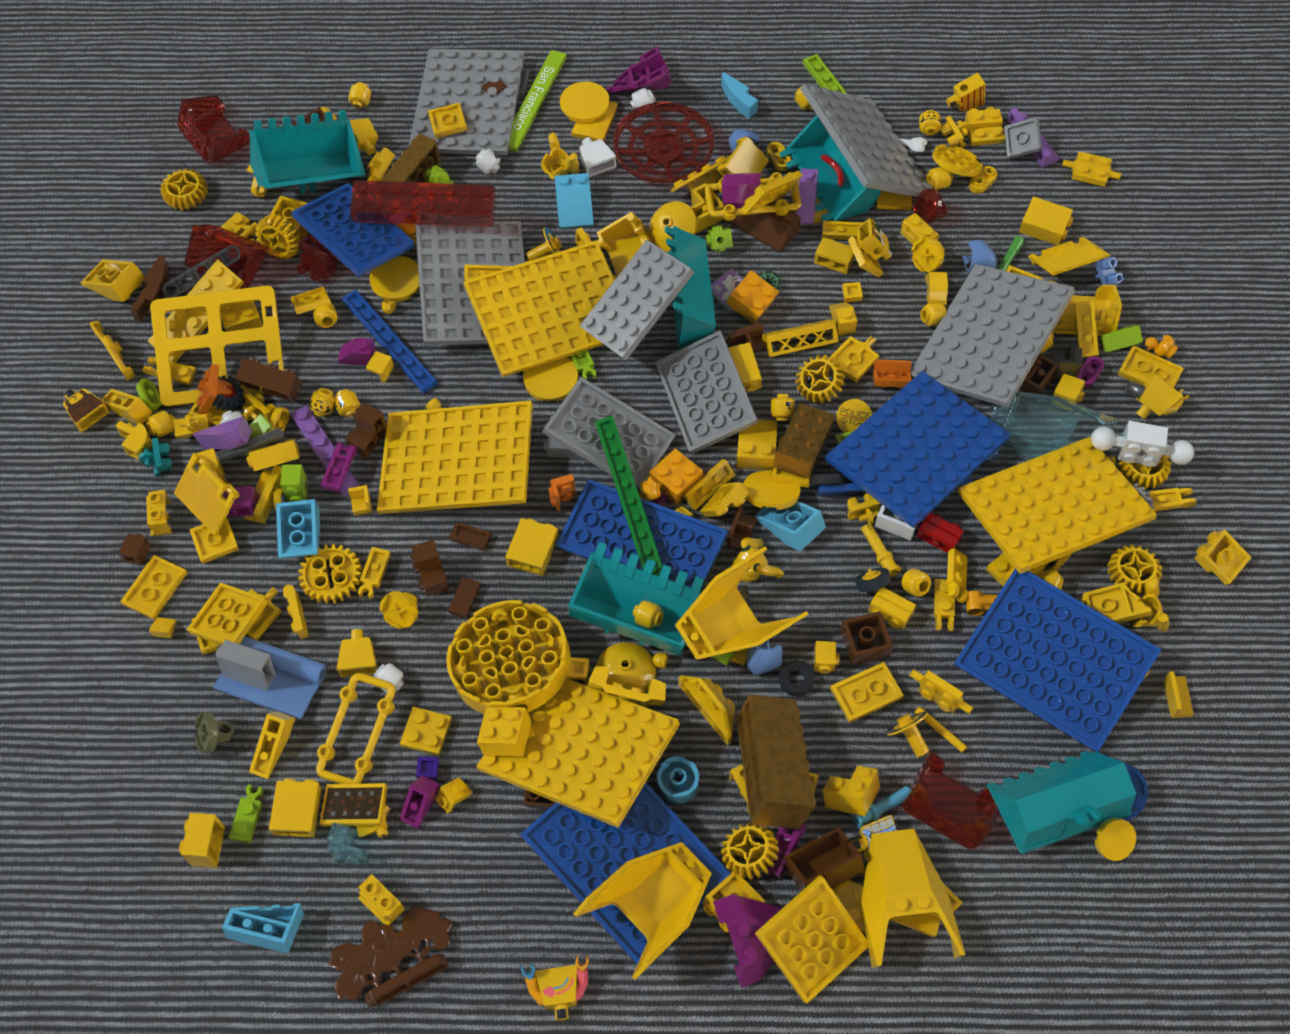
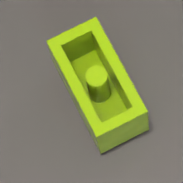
[280,464,309,502]

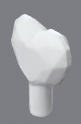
[899,137,927,153]

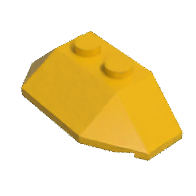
[678,675,736,746]

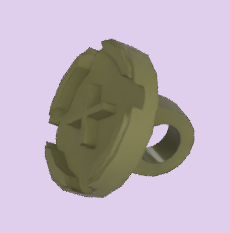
[195,712,235,753]

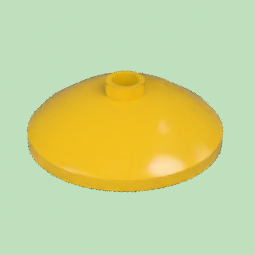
[649,201,697,252]
[596,642,656,693]

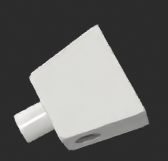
[579,137,616,177]

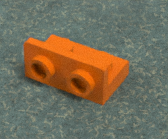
[548,474,576,512]

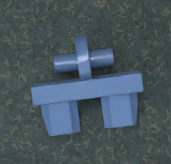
[1093,256,1124,285]

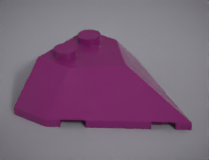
[605,46,672,93]
[713,894,782,988]

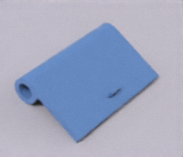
[213,636,327,720]

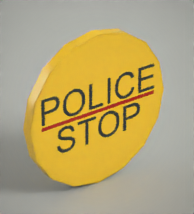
[836,399,872,433]

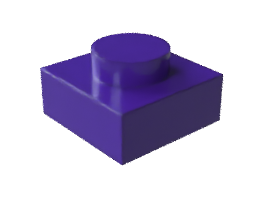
[416,756,440,780]

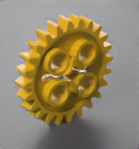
[298,544,362,604]

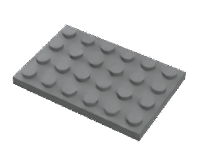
[580,240,695,360]
[655,331,759,454]
[542,377,675,492]

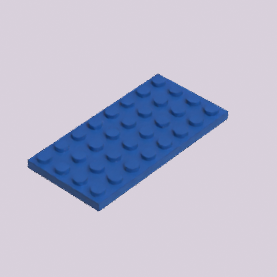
[556,479,728,591]

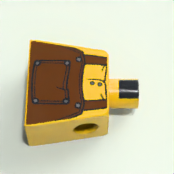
[63,389,110,433]

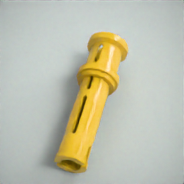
[861,523,901,578]

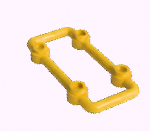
[705,172,802,221]
[316,673,396,784]

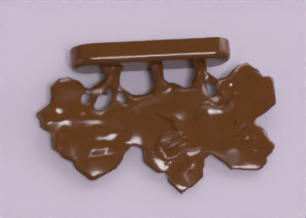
[328,906,453,1007]

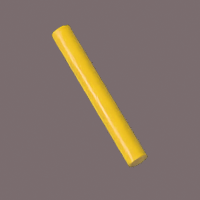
[915,706,967,753]

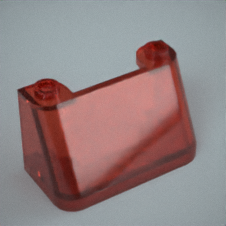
[177,95,250,164]
[184,224,268,289]
[902,751,999,849]

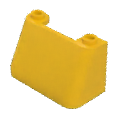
[597,212,653,280]
[1049,281,1122,336]

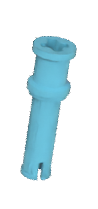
[851,786,913,829]

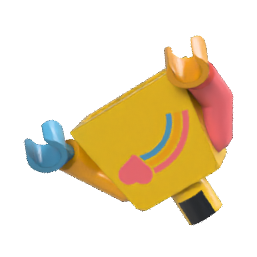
[521,954,589,1021]

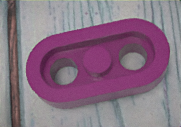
[1076,356,1104,388]

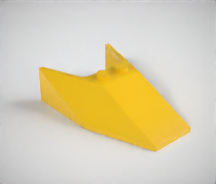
[675,546,808,660]
[861,829,966,969]
[573,842,712,980]

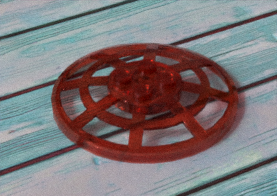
[613,102,714,183]

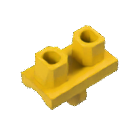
[940,115,970,148]
[242,393,276,421]
[173,414,209,439]
[847,493,881,524]

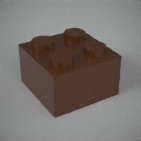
[840,611,893,666]

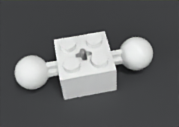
[1091,421,1194,467]

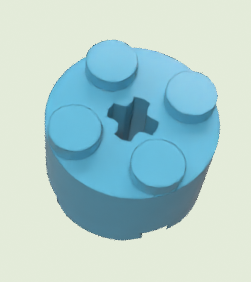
[657,756,699,805]

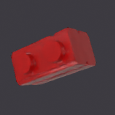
[917,513,964,553]

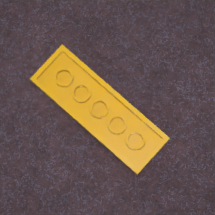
[148,259,245,363]

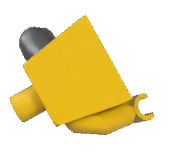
[1125,373,1189,420]

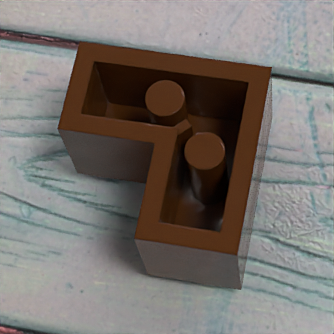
[1020,354,1059,401]
[345,402,387,459]
[410,539,449,597]

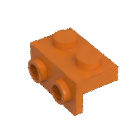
[873,359,911,389]

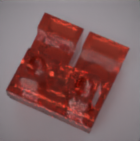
[297,233,337,282]

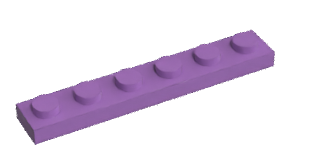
[290,405,359,497]

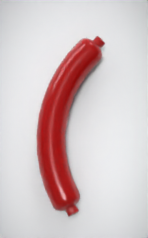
[820,155,845,187]

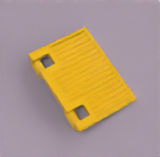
[1028,237,1110,276]
[174,453,239,536]

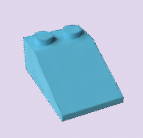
[554,173,594,230]
[276,499,320,559]
[754,501,826,551]

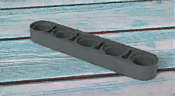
[163,245,241,297]

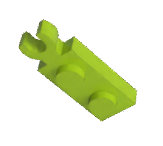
[569,350,596,381]
[229,784,263,844]

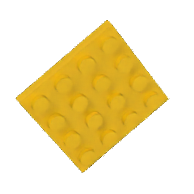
[755,876,868,1004]

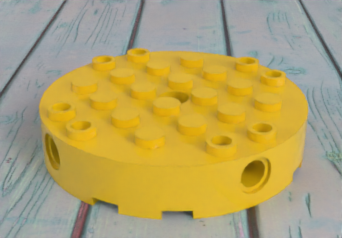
[446,600,571,714]

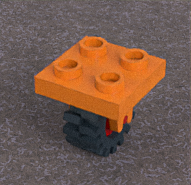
[197,364,244,414]

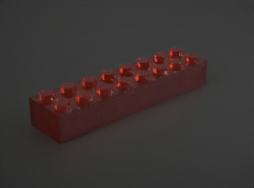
[350,180,496,227]

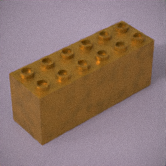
[736,694,816,829]

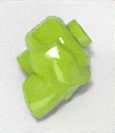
[423,165,454,194]

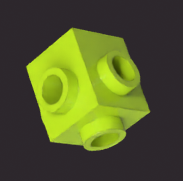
[705,225,733,252]

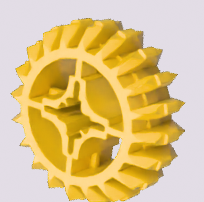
[161,168,208,211]
[255,214,302,260]
[795,354,845,404]
[1118,455,1171,490]
[1107,544,1162,596]
[721,822,779,880]

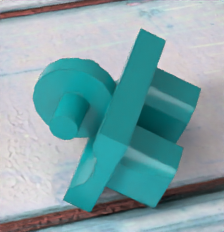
[139,438,172,477]

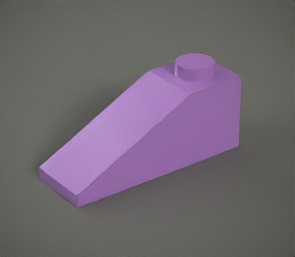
[796,168,819,225]
[194,416,252,449]

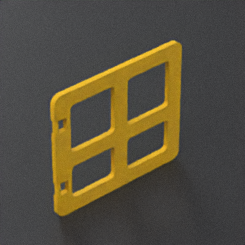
[150,286,284,407]

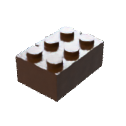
[235,357,303,403]
[784,827,865,891]

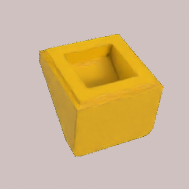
[149,617,177,639]

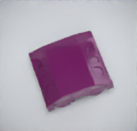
[722,173,762,209]

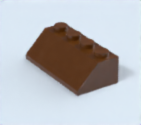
[723,202,801,253]

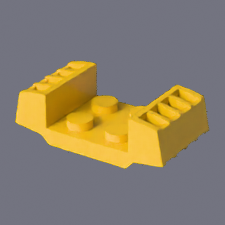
[587,666,666,707]

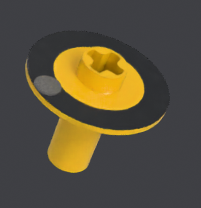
[526,227,562,261]
[886,711,929,757]

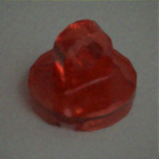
[914,188,948,224]

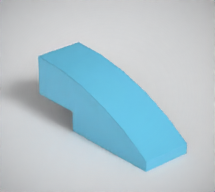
[721,72,758,119]

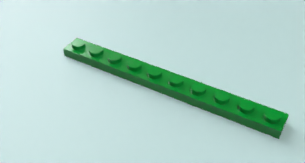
[595,415,663,576]

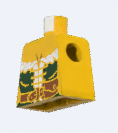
[857,218,893,260]

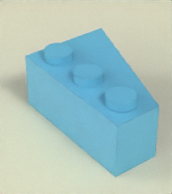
[222,903,304,954]

